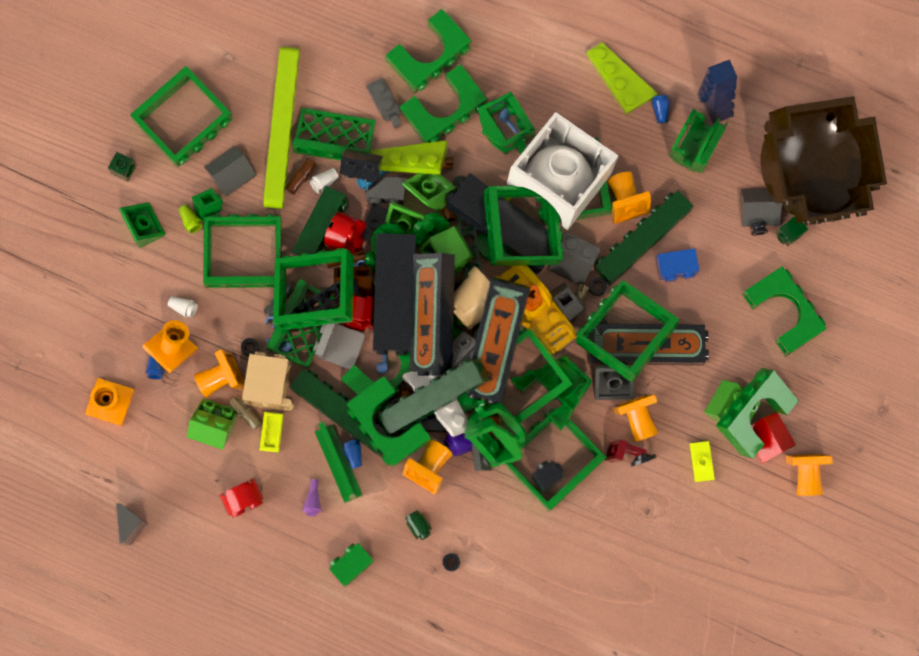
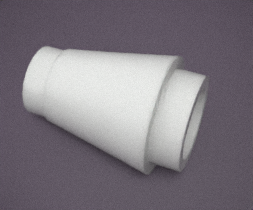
[310,168,339,193]
[168,296,198,318]

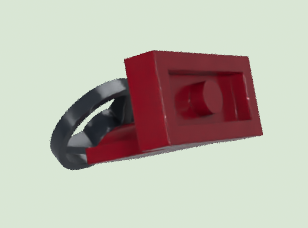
[604,440,657,466]

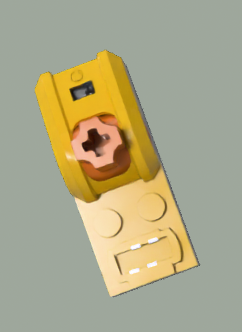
[496,265,577,359]

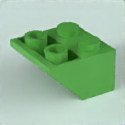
[419,226,473,276]
[704,380,761,423]
[186,398,238,450]

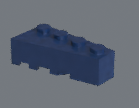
[698,59,737,124]

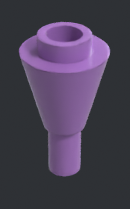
[302,479,322,516]

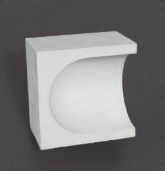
[506,112,618,230]

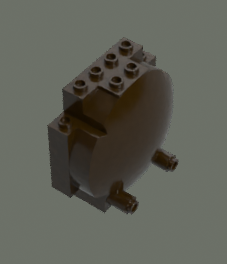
[760,96,887,226]

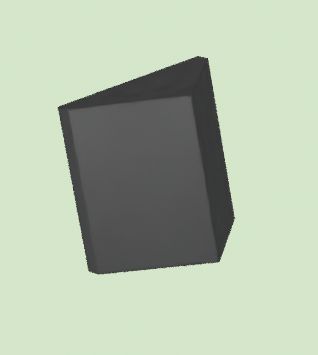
[204,145,257,197]
[740,188,782,227]
[594,366,634,400]
[116,503,147,546]

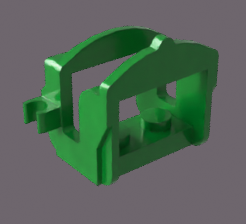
[479,91,536,155]
[669,108,728,173]
[464,399,527,467]

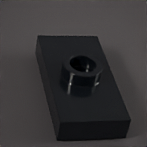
[362,204,389,243]

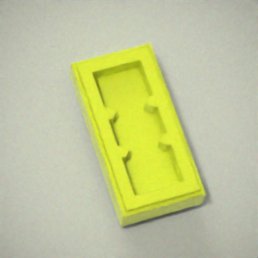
[259,412,284,453]
[689,441,715,482]

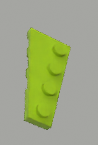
[586,43,658,115]
[370,140,448,175]

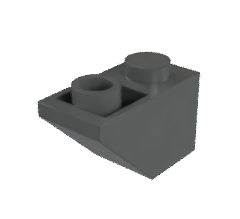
[366,176,406,206]
[550,282,585,321]

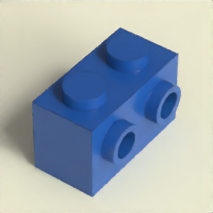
[656,248,700,282]

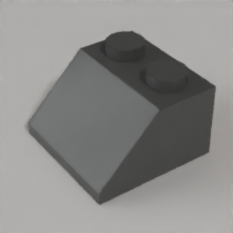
[549,232,601,287]

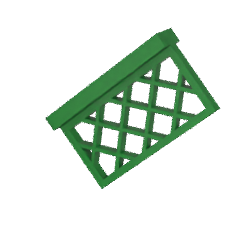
[293,108,376,161]
[265,279,338,369]
[315,422,363,503]

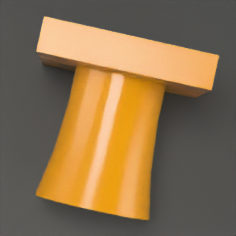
[607,172,651,224]
[143,320,198,374]
[194,349,245,398]
[85,378,135,427]
[613,394,659,442]
[402,440,452,495]
[786,454,832,496]

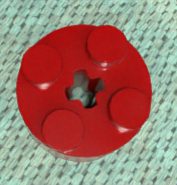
[324,212,366,254]
[337,294,374,331]
[219,478,264,518]

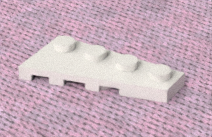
[402,372,468,437]

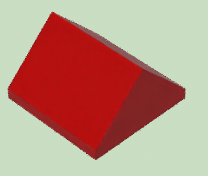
[751,412,796,464]

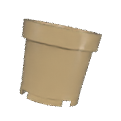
[453,266,490,330]

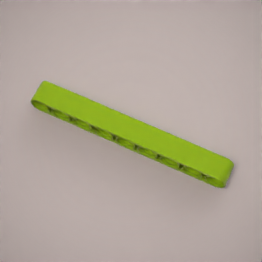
[263,46,300,209]

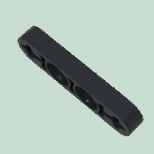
[291,278,359,314]

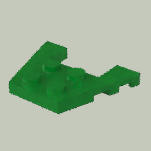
[510,355,592,431]

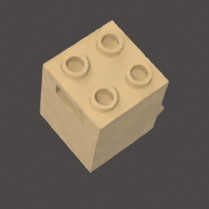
[242,352,294,411]

